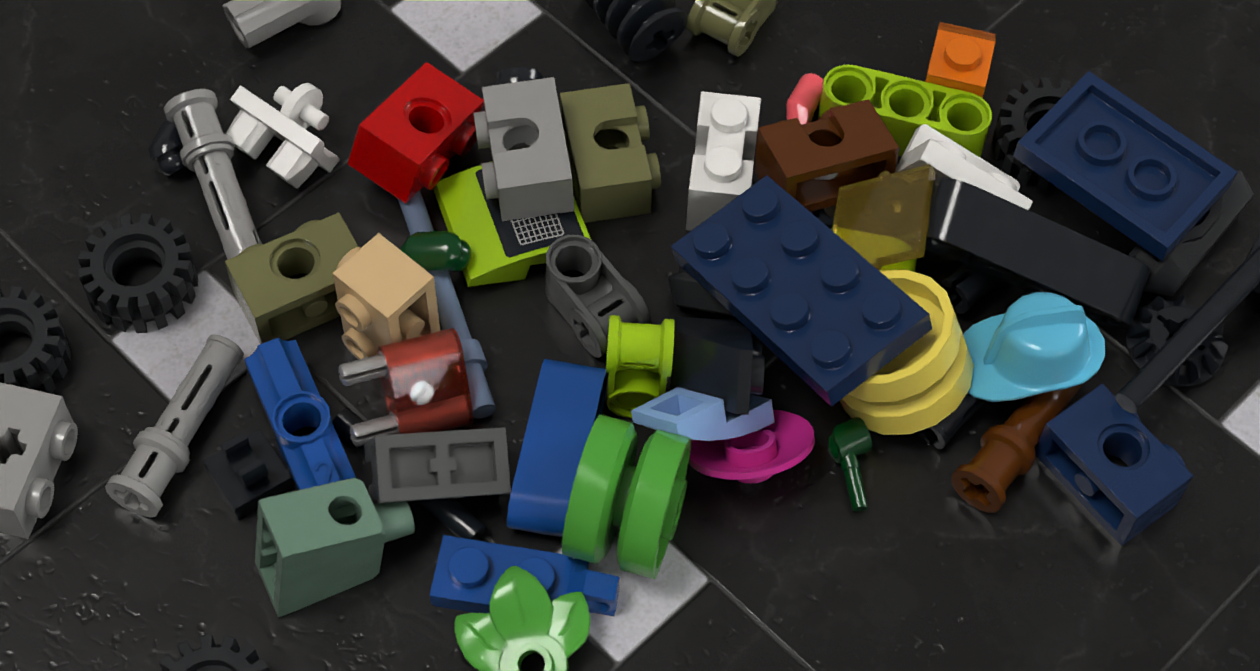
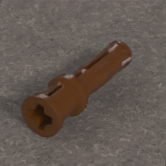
[951,383,1084,513]

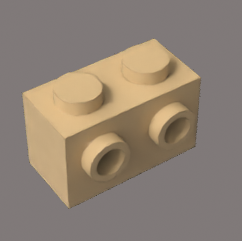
[332,233,441,382]

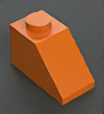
[925,22,996,98]

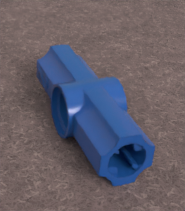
[245,337,356,490]

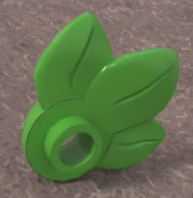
[455,566,591,671]

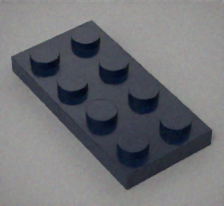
[670,175,932,407]

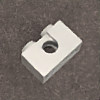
[686,91,761,231]

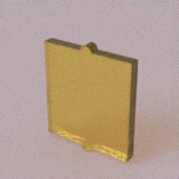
[832,164,935,271]

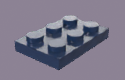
[1013,71,1238,261]

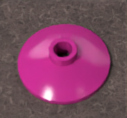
[689,410,815,484]

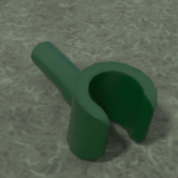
[827,417,872,512]

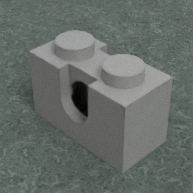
[473,77,574,221]

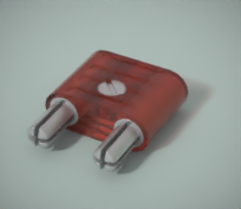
[338,327,473,447]

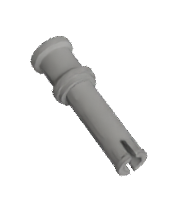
[164,89,261,260]
[105,334,244,517]

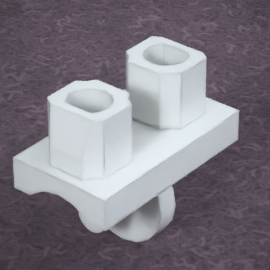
[226,83,340,189]

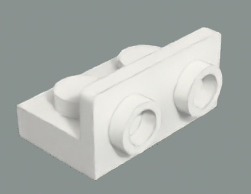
[895,124,1033,210]

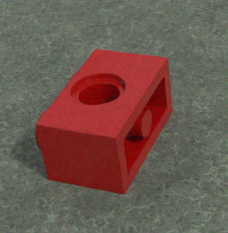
[347,62,484,204]

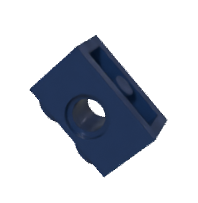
[1035,383,1193,546]

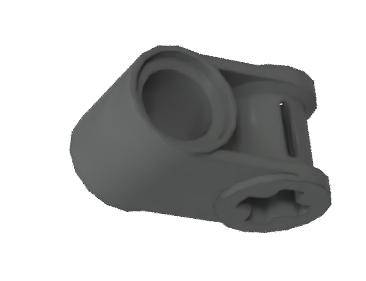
[545,235,651,358]

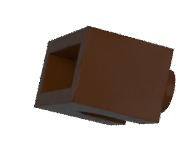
[754,99,899,212]

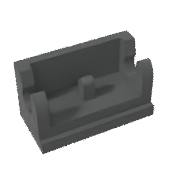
[364,427,511,503]

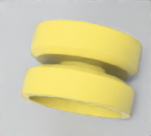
[840,270,974,435]

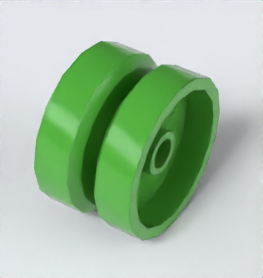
[562,415,692,579]

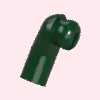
[400,231,471,272]

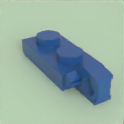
[429,535,620,616]

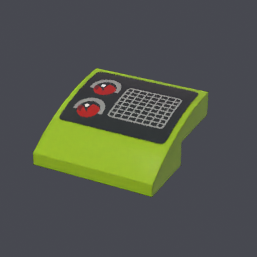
[434,161,591,287]

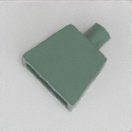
[255,478,415,618]

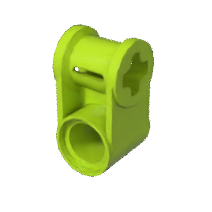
[606,315,675,418]

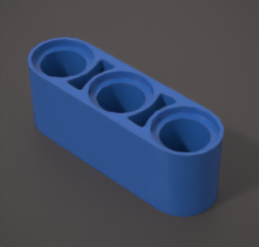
[507,359,608,538]

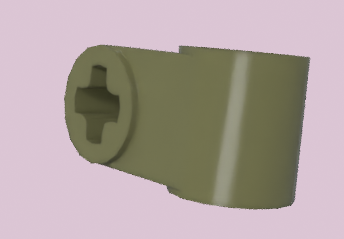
[686,0,778,57]

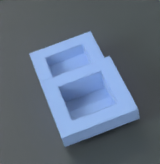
[631,387,775,441]

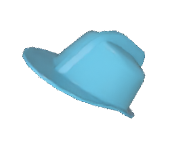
[963,292,1105,402]

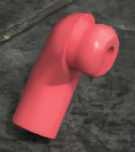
[786,73,823,125]

